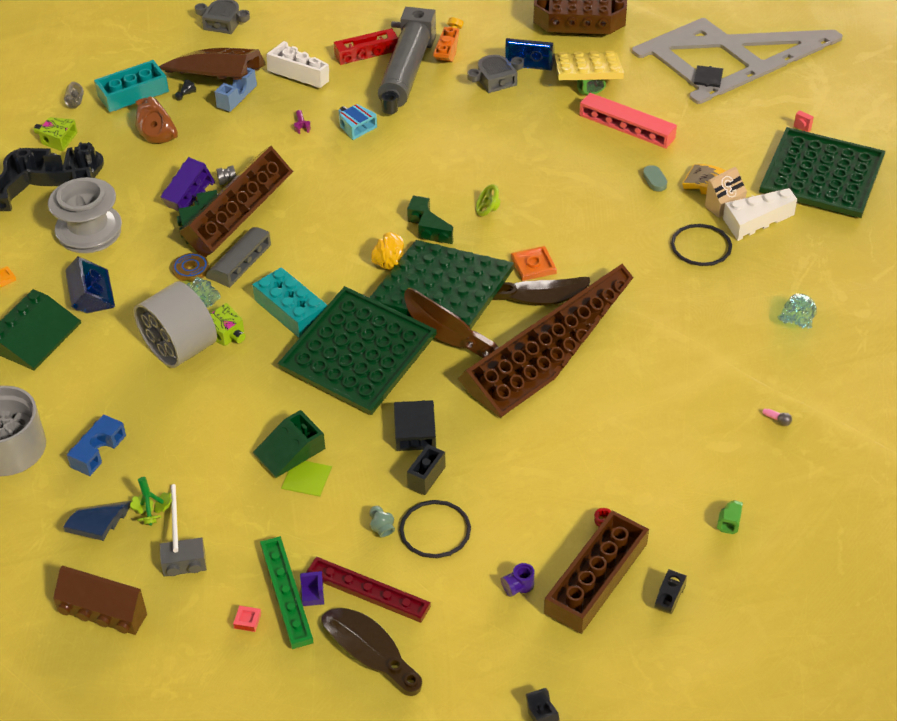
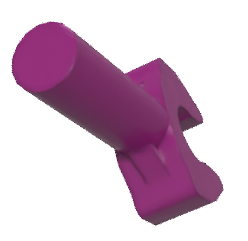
[294,110,311,134]

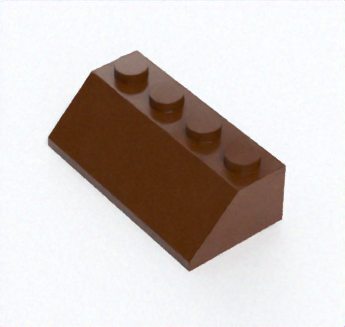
[53,565,147,635]

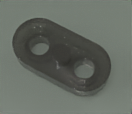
[64,82,84,109]

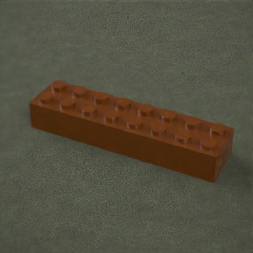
[179,146,294,257]

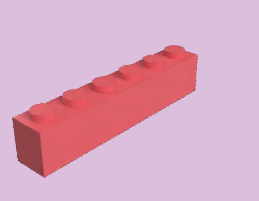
[580,93,677,148]

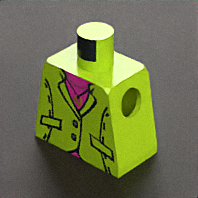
[34,117,78,151]
[210,303,246,346]

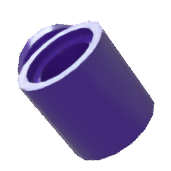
[501,563,535,597]

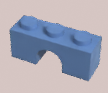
[215,67,257,112]

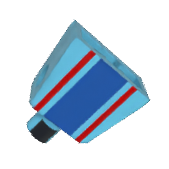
[339,104,377,140]

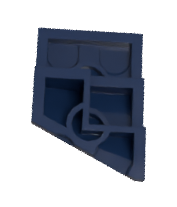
[63,501,131,541]

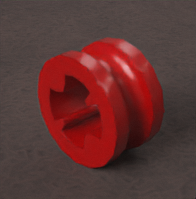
[594,508,611,527]

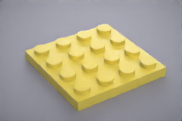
[554,51,624,80]

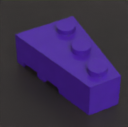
[161,157,215,211]

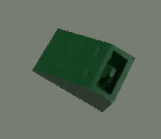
[253,410,326,478]

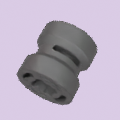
[216,165,236,185]

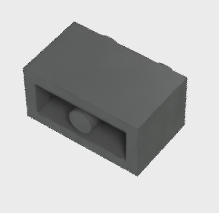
[160,537,207,577]

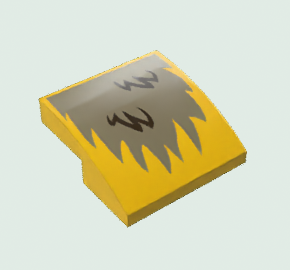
[682,164,726,195]

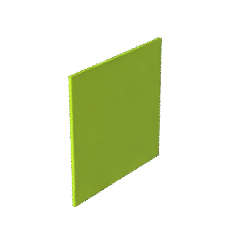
[281,461,332,497]

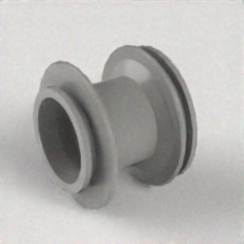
[48,177,122,253]

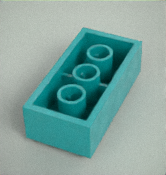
[94,60,169,112]
[252,267,327,338]

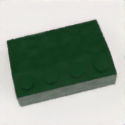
[0,289,81,371]

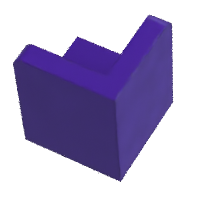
[300,571,324,606]

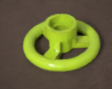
[476,184,500,217]

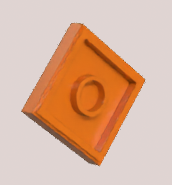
[511,246,557,281]

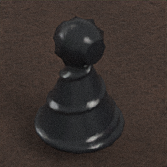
[175,80,196,100]

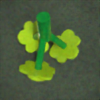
[130,477,172,526]

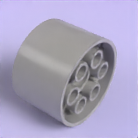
[134,281,217,368]
[0,386,46,476]

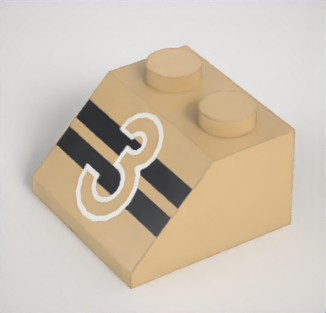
[705,167,747,218]

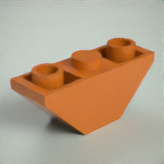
[433,27,459,62]

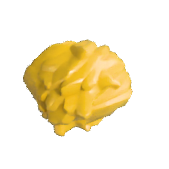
[371,232,404,270]

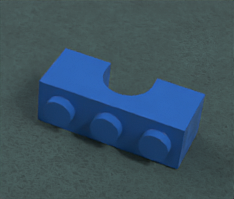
[67,415,126,476]

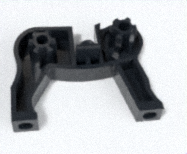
[0,142,104,211]

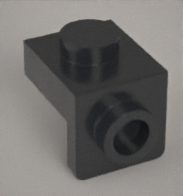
[525,688,560,721]

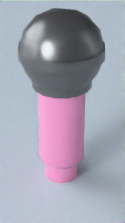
[763,409,792,426]

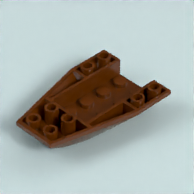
[159,48,265,80]

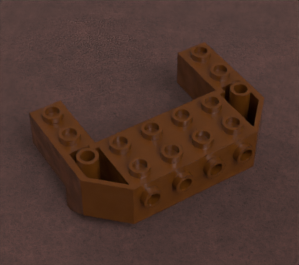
[533,0,627,34]

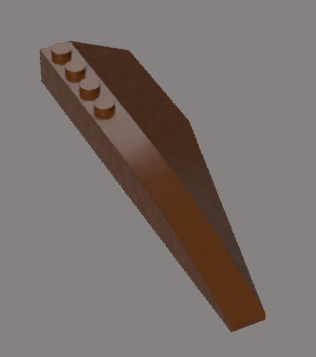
[458,263,634,418]

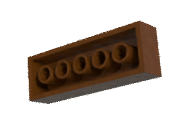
[544,510,649,634]

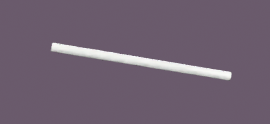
[171,484,178,552]

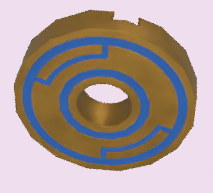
[173,253,209,282]

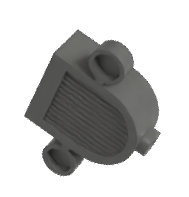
[195,0,250,34]
[467,55,524,93]

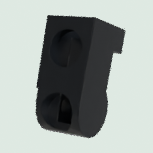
[654,569,687,614]

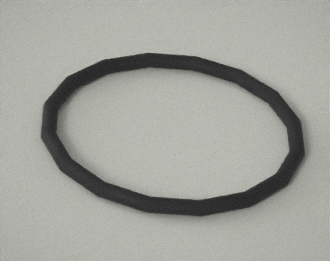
[671,224,732,266]
[399,500,471,559]

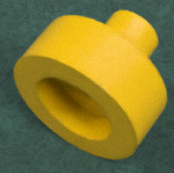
[447,17,464,29]

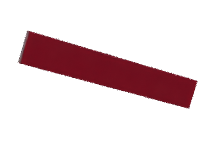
[306,556,431,623]

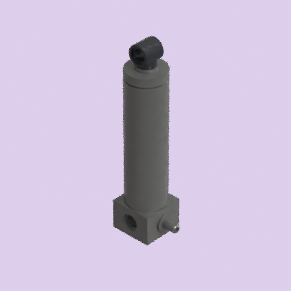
[378,6,436,114]

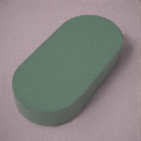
[643,165,667,192]

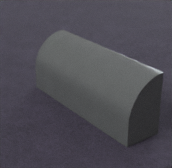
[206,227,271,288]

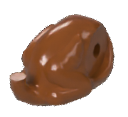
[135,96,178,143]

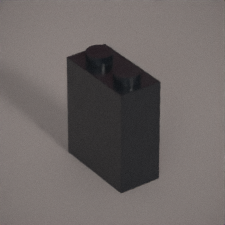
[394,400,436,451]

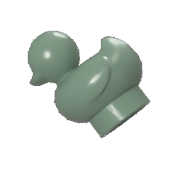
[369,506,395,537]

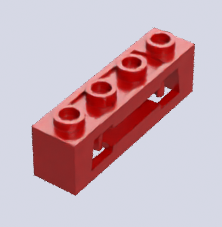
[334,28,398,65]

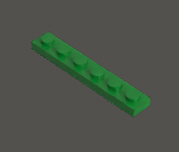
[260,536,314,649]

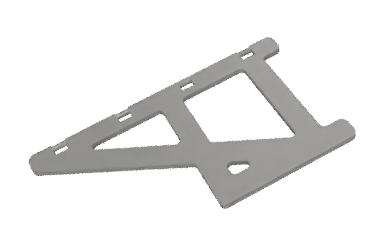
[632,18,843,104]

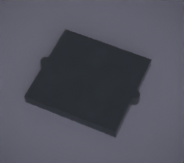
[694,65,723,88]

